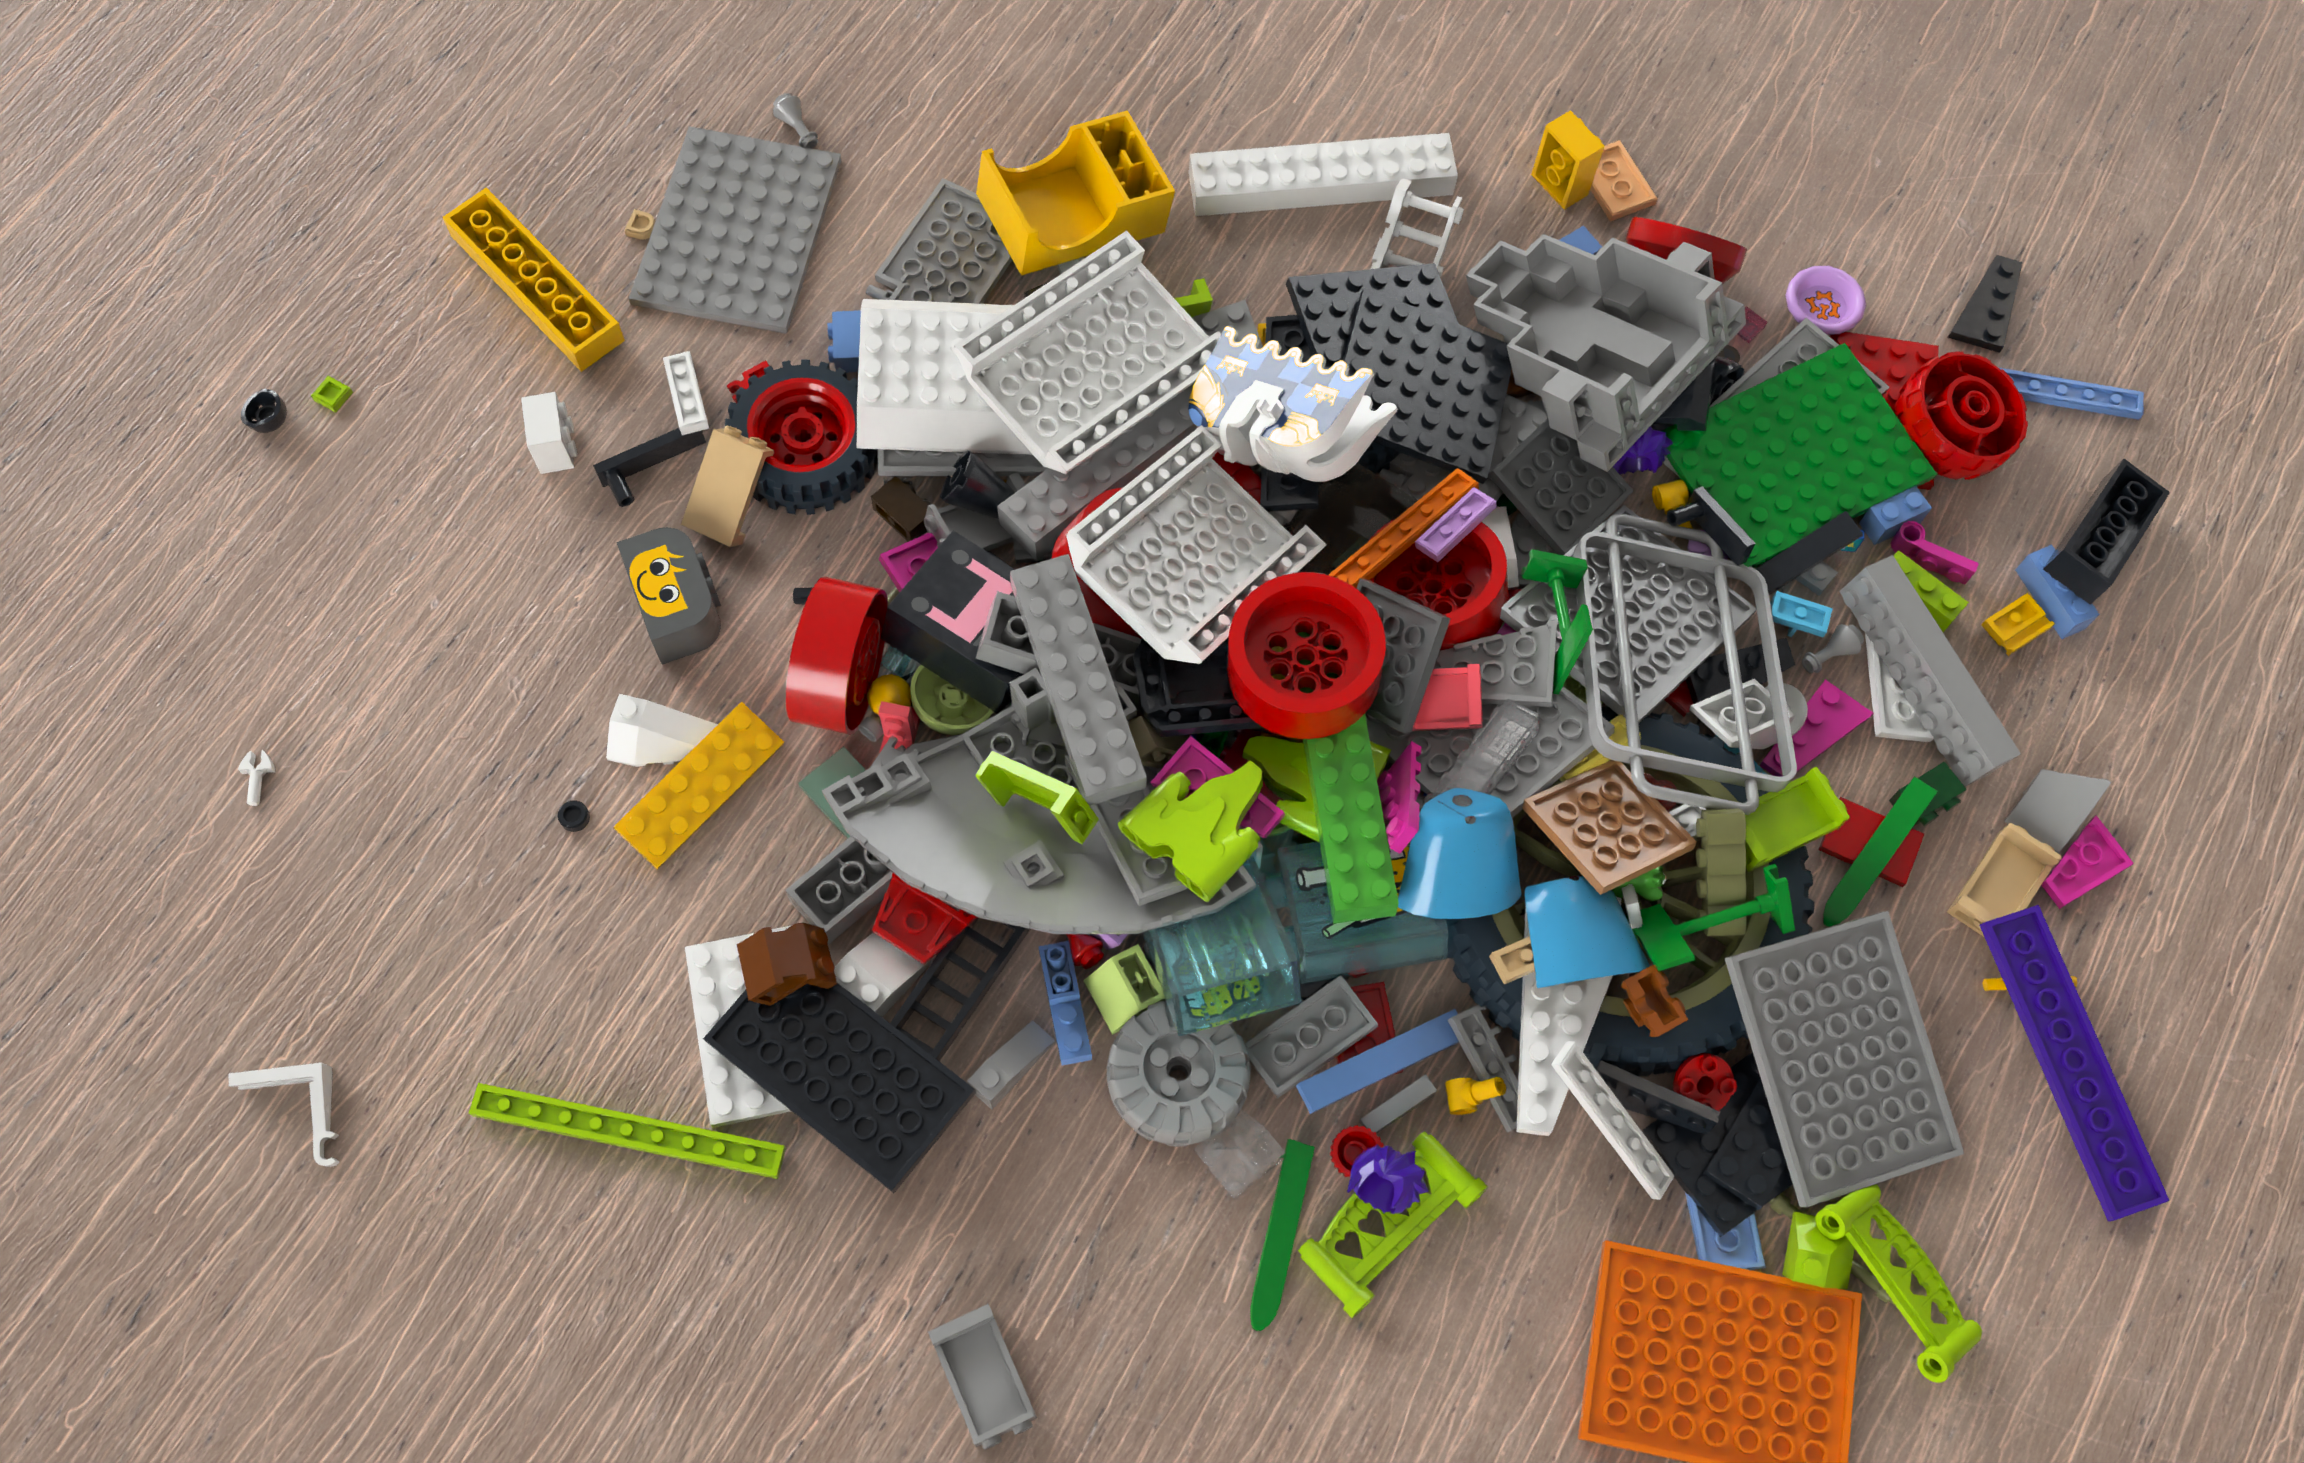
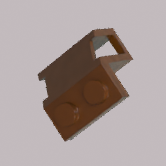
[737,923,837,1006]

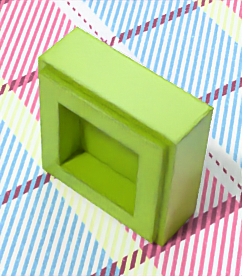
[311,376,353,413]

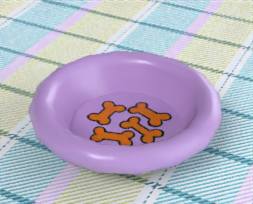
[1785,266,1866,334]

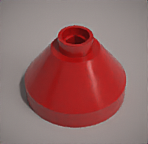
[1625,217,1747,284]

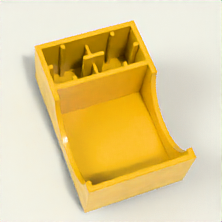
[976,110,1175,276]

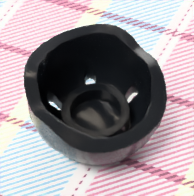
[241,389,287,433]

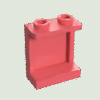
[1412,664,1483,731]

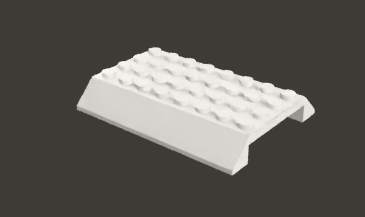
[954,231,1221,474]
[857,299,1033,455]
[1066,425,1327,664]

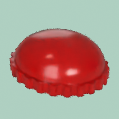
[1330,1125,1384,1177]

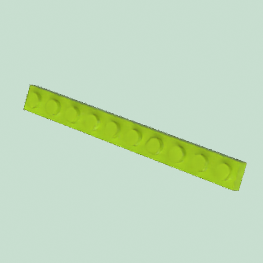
[468,1083,786,1179]

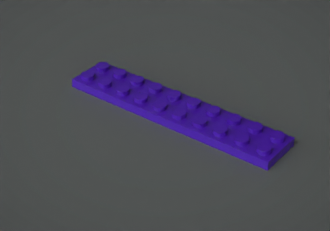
[1979,905,2170,1222]

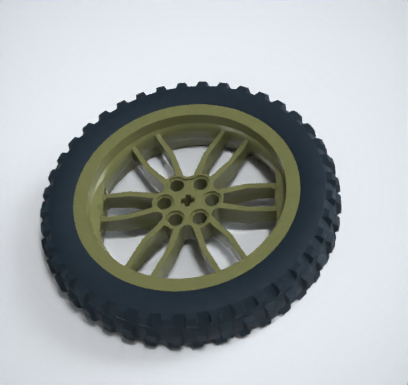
[1434,705,1815,1077]

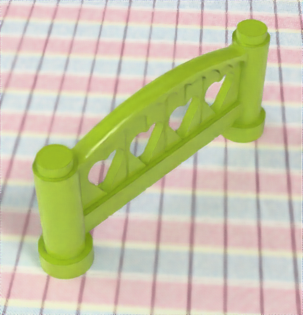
[1298,1131,1488,1318]
[1816,1184,1982,1383]

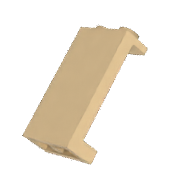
[681,426,774,547]
[1947,823,2062,937]

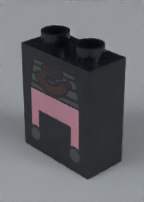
[880,530,1024,714]

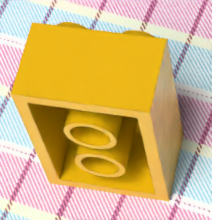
[1531,110,1605,210]

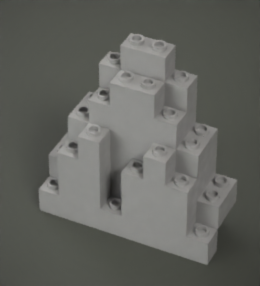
[1466,234,1746,472]

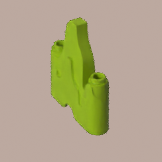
[1242,736,1392,843]
[1118,760,1263,902]

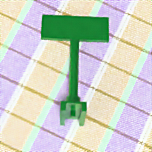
[1521,549,1593,694]
[1625,864,1795,972]

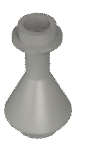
[773,93,818,149]
[1802,624,1864,673]

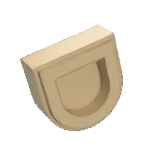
[624,209,655,240]

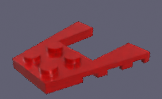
[872,873,977,965]

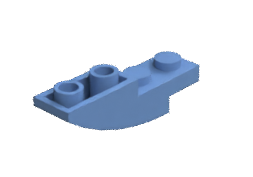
[1038,941,1092,1066]

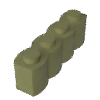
[1696,808,1746,936]

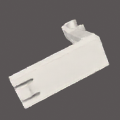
[229,1063,340,1167]

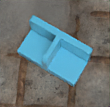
[1770,591,1833,638]

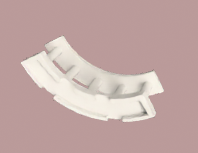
[1371,178,1464,277]

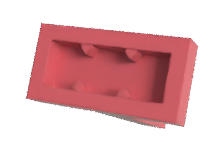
[878,701,921,753]

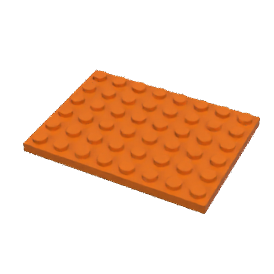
[1578,1240,1862,1463]

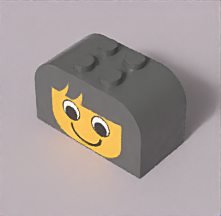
[616,527,721,665]

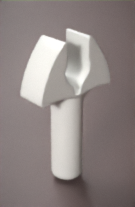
[238,750,275,806]

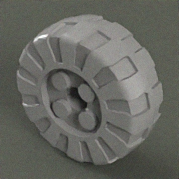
[1107,999,1251,1147]

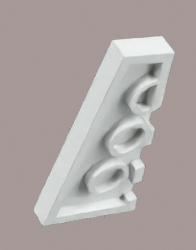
[1865,633,1934,742]

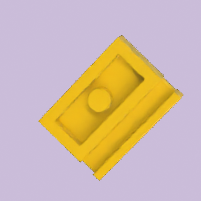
[1981,593,2055,656]

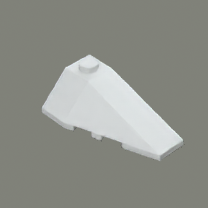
[606,694,718,767]

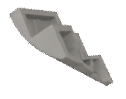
[2004,769,2111,854]

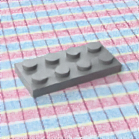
[1245,975,1378,1099]

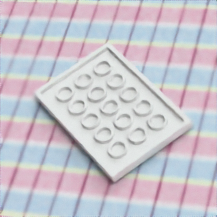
[685,925,792,1128]

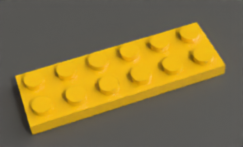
[613,702,784,870]

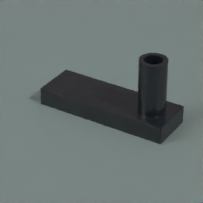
[1666,486,1756,566]

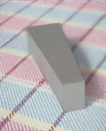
[1359,1074,1437,1133]

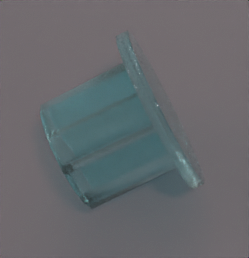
[879,642,912,677]

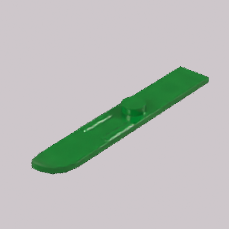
[1823,776,1938,927]
[1250,1139,1315,1331]

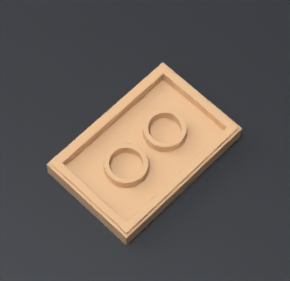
[1590,140,1658,222]

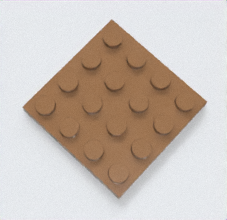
[1522,760,1697,895]

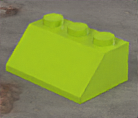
[1894,550,1969,632]

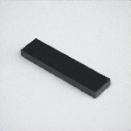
[1756,511,1863,595]

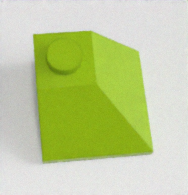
[1782,1211,1855,1289]

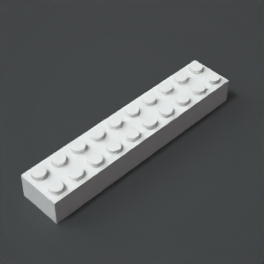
[1189,133,1458,216]

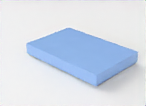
[1685,1192,1766,1270]

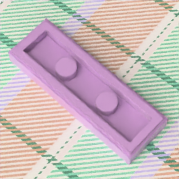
[1415,487,1497,562]

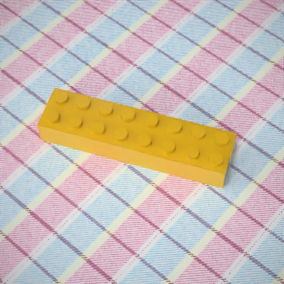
[442,188,625,372]

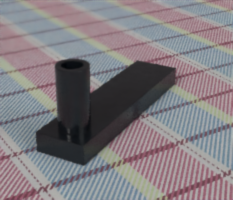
[593,428,706,507]

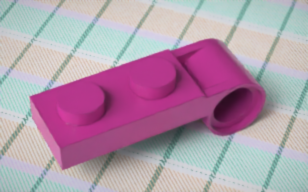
[1891,521,1979,585]

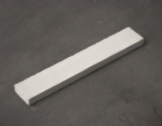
[1551,1042,1675,1200]

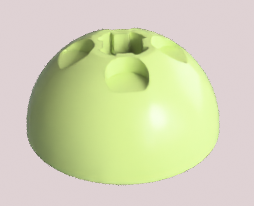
[910,665,993,735]

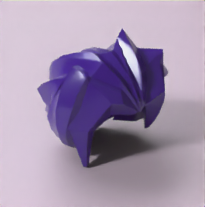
[1613,426,1673,475]
[1347,1145,1429,1214]

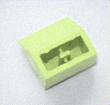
[1084,944,1168,1035]

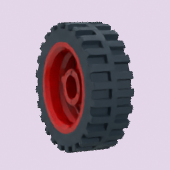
[725,359,878,515]

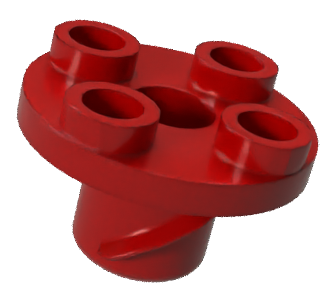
[1673,1053,1737,1111]

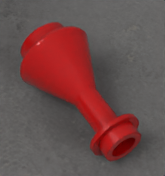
[1066,934,1104,969]

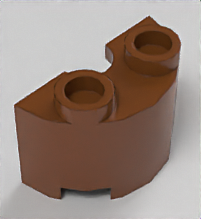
[1621,964,1688,1037]

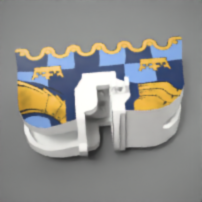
[1188,326,1398,482]

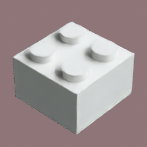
[521,392,577,474]

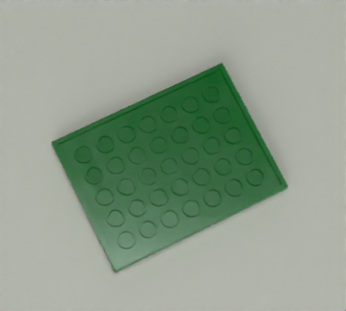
[1661,343,1937,568]

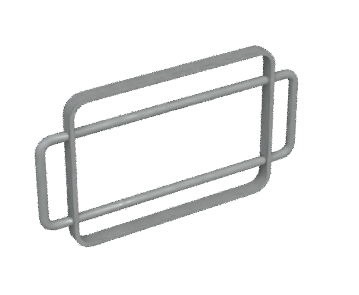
[1574,513,1797,815]

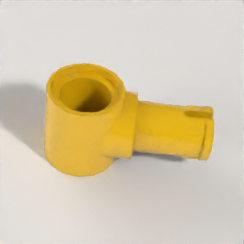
[1652,479,1693,529]
[1445,1077,1506,1115]

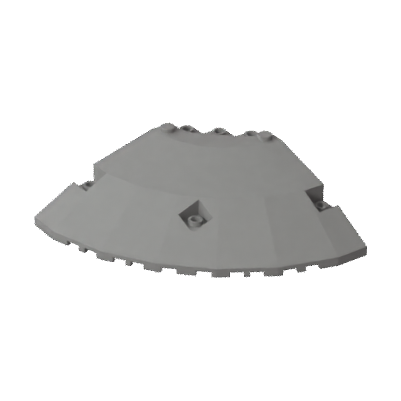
[822,668,1256,934]

